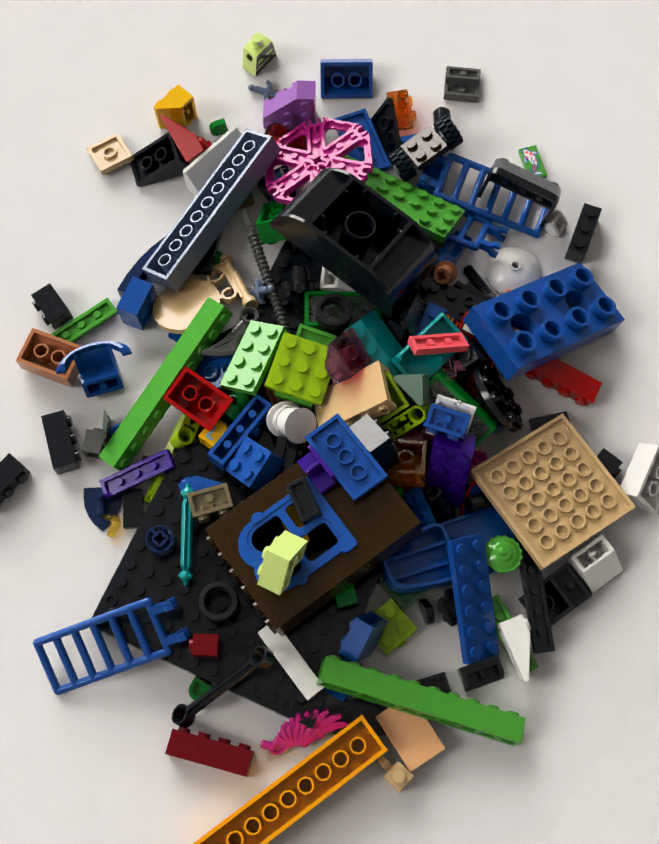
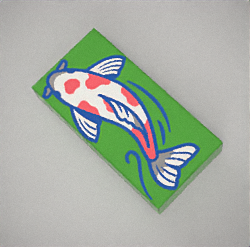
[518,145,547,178]

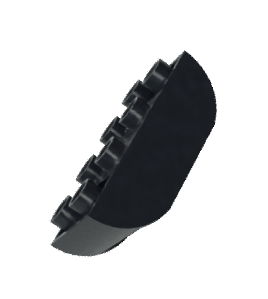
[269,168,437,318]

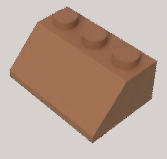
[16,328,81,388]

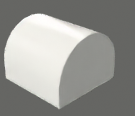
[544,210,568,237]

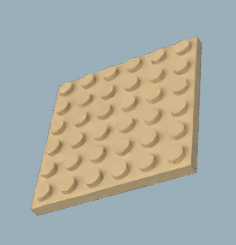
[469,413,636,571]

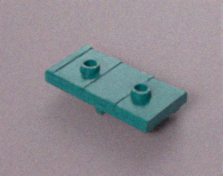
[389,312,468,378]

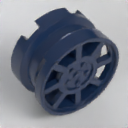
[145,525,176,556]

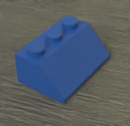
[320,59,373,98]

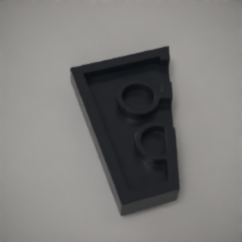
[371,98,402,162]

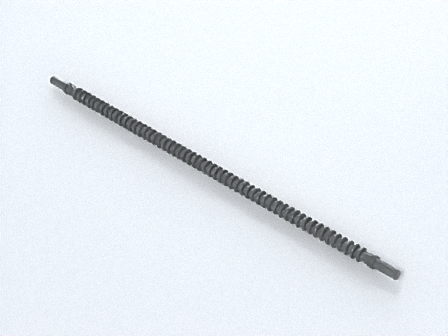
[241,209,318,428]

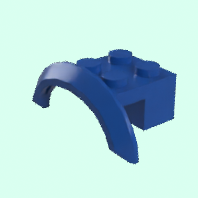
[56,341,132,398]

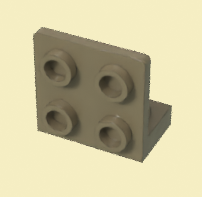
[187,483,234,524]

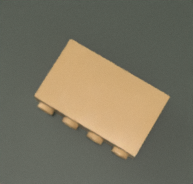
[314,360,397,427]

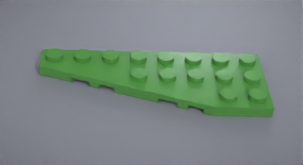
[342,155,465,243]

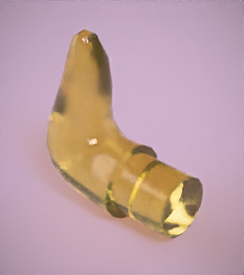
[102,514,121,538]

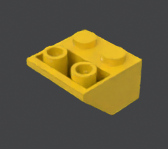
[153,85,197,129]

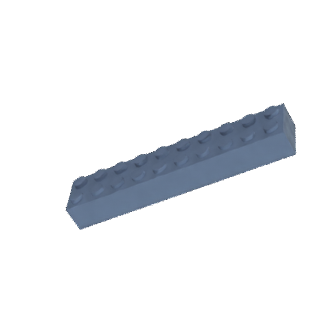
[142,128,281,292]

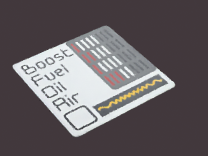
[102,409,111,446]

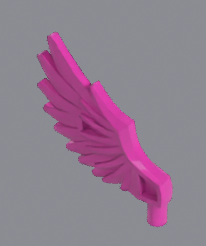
[260,708,349,755]

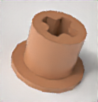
[434,261,458,284]

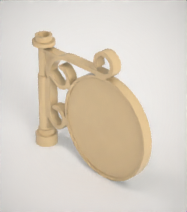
[152,254,258,334]

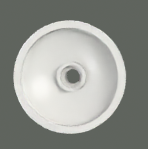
[486,247,541,295]

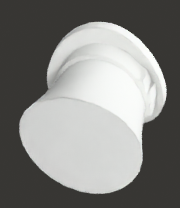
[266,401,317,444]

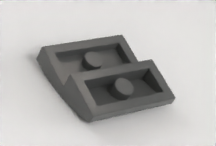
[443,66,481,102]

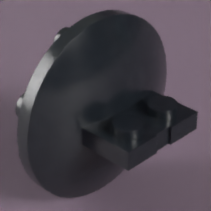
[473,363,524,433]

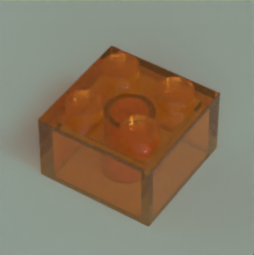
[385,439,428,487]

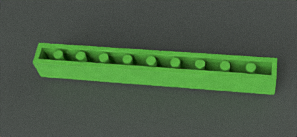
[99,297,233,471]
[316,655,526,746]

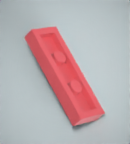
[407,332,469,356]

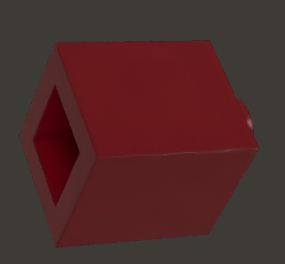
[188,633,220,659]

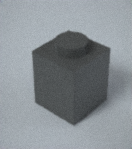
[81,428,105,459]

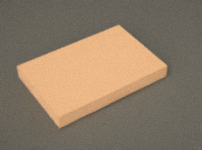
[375,708,445,772]

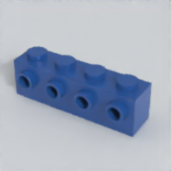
[207,394,273,472]

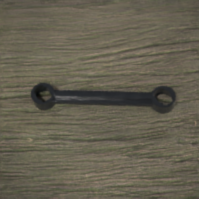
[172,645,274,728]

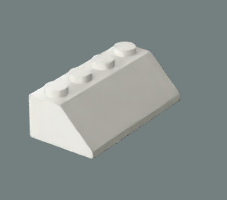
[183,125,242,196]

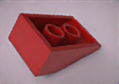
[160,114,213,164]
[163,366,234,432]

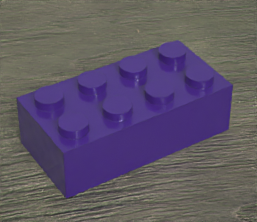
[423,431,476,508]

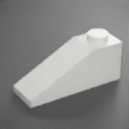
[496,614,531,684]

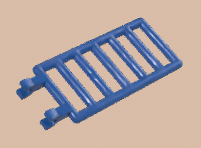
[417,153,547,238]
[446,210,509,259]
[33,597,191,695]

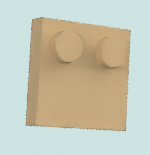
[87,133,134,176]

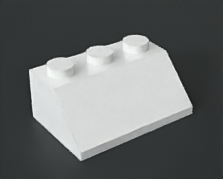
[620,443,659,515]

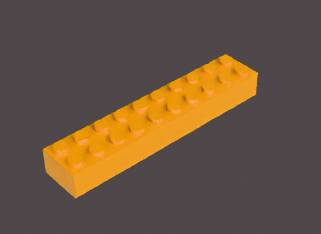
[193,715,388,844]

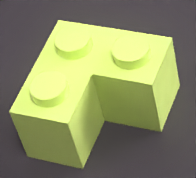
[257,530,308,595]

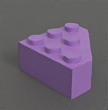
[263,80,317,130]

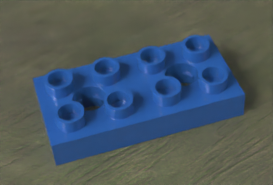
[463,262,625,381]

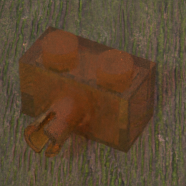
[386,89,416,131]

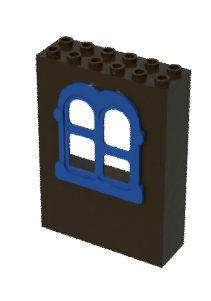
[205,463,422,636]

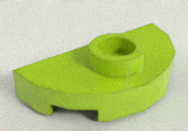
[143,473,166,504]

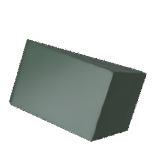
[393,374,429,407]

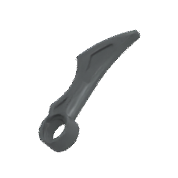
[201,307,259,357]

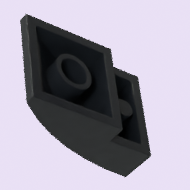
[518,563,592,626]

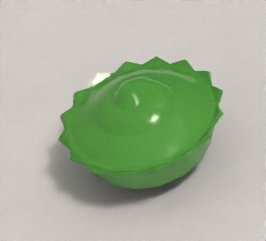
[485,535,523,573]

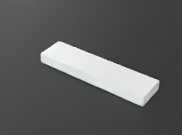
[258,626,324,701]

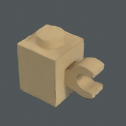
[377,755,413,793]

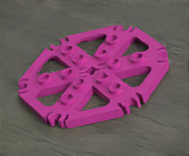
[265,117,374,205]

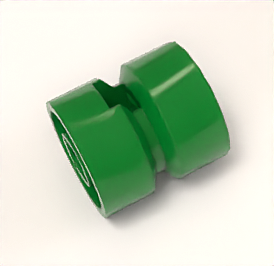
[222,391,251,424]

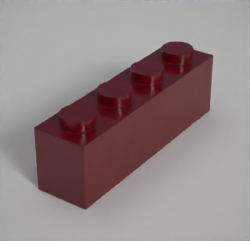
[165,726,255,777]

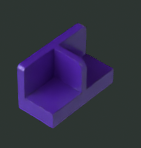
[297,444,339,495]

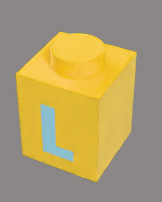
[198,420,229,450]

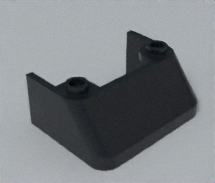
[477,158,561,227]

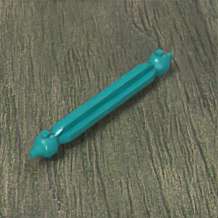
[178,483,194,586]

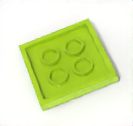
[264,332,338,406]

